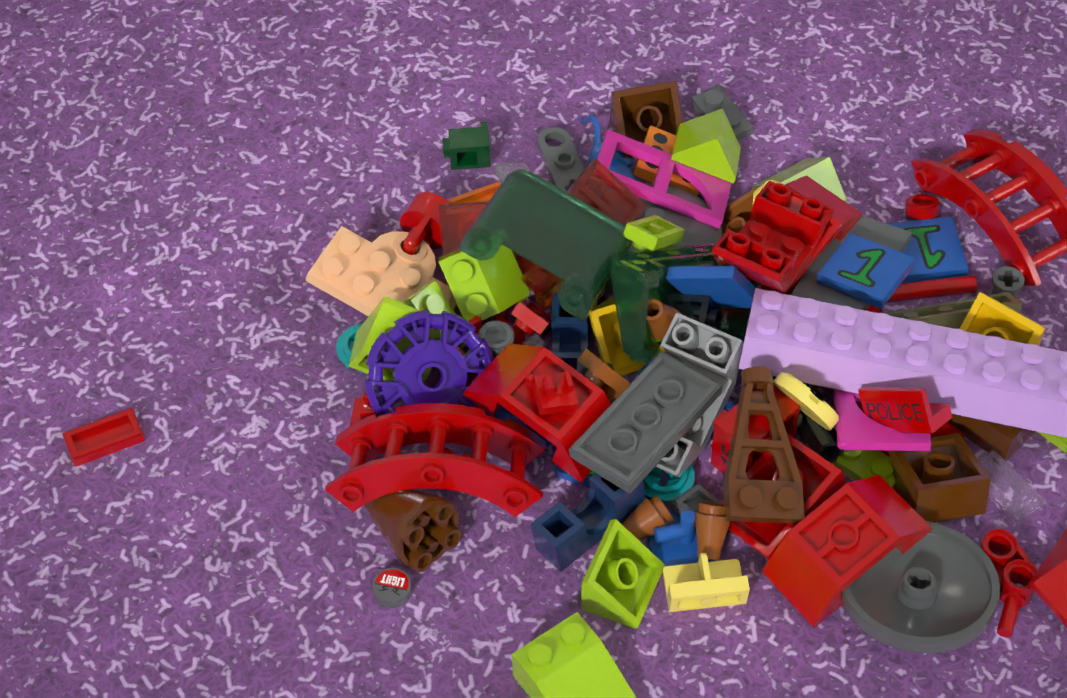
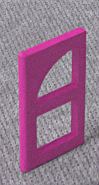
[591,129,732,229]
[833,389,931,451]

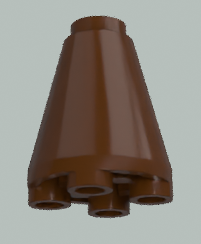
[364,489,461,572]

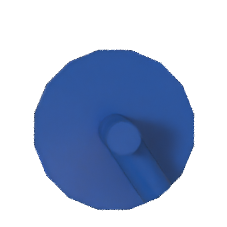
[648,509,724,566]

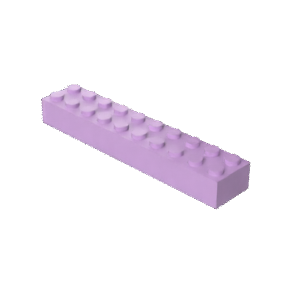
[738,288,1067,438]

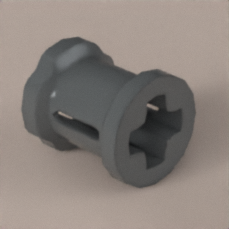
[988,266,1025,300]

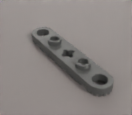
[538,127,598,255]

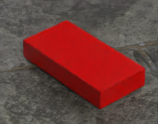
[62,408,145,467]

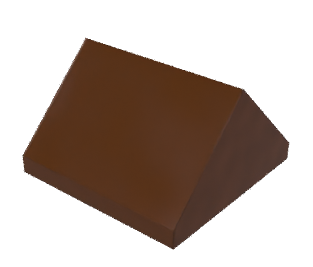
[610,81,683,157]

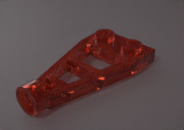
[521,159,646,296]

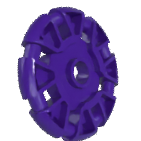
[365,310,494,415]

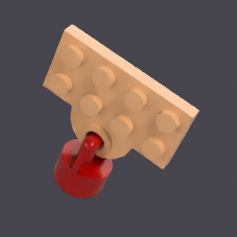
[306,192,459,316]

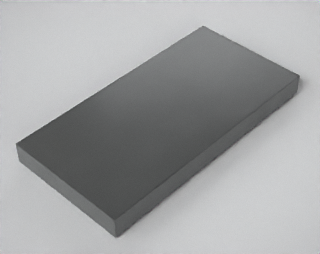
[791,216,912,311]
[569,351,722,494]

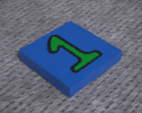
[885,217,969,283]
[817,233,915,309]

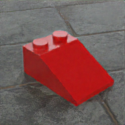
[721,433,847,560]

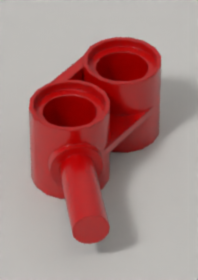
[980,528,1037,638]

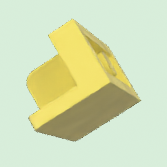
[663,553,750,612]

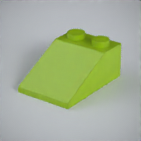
[512,612,636,698]

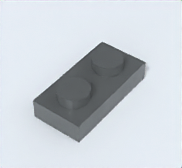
[691,86,753,141]

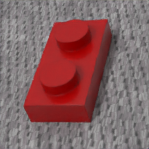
[511,298,551,335]

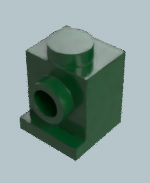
[442,122,491,170]

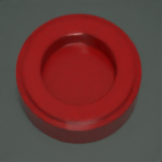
[905,194,940,220]

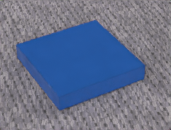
[666,265,756,308]

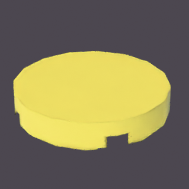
[773,372,839,431]

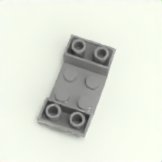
[655,312,744,477]

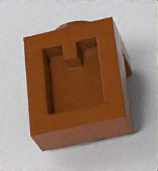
[577,348,631,404]

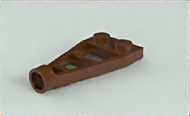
[723,366,805,524]

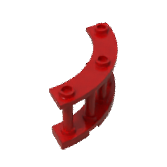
[911,129,1067,286]
[325,403,546,517]

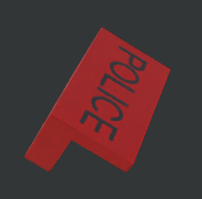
[858,387,953,434]

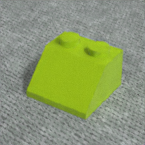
[438,230,531,321]

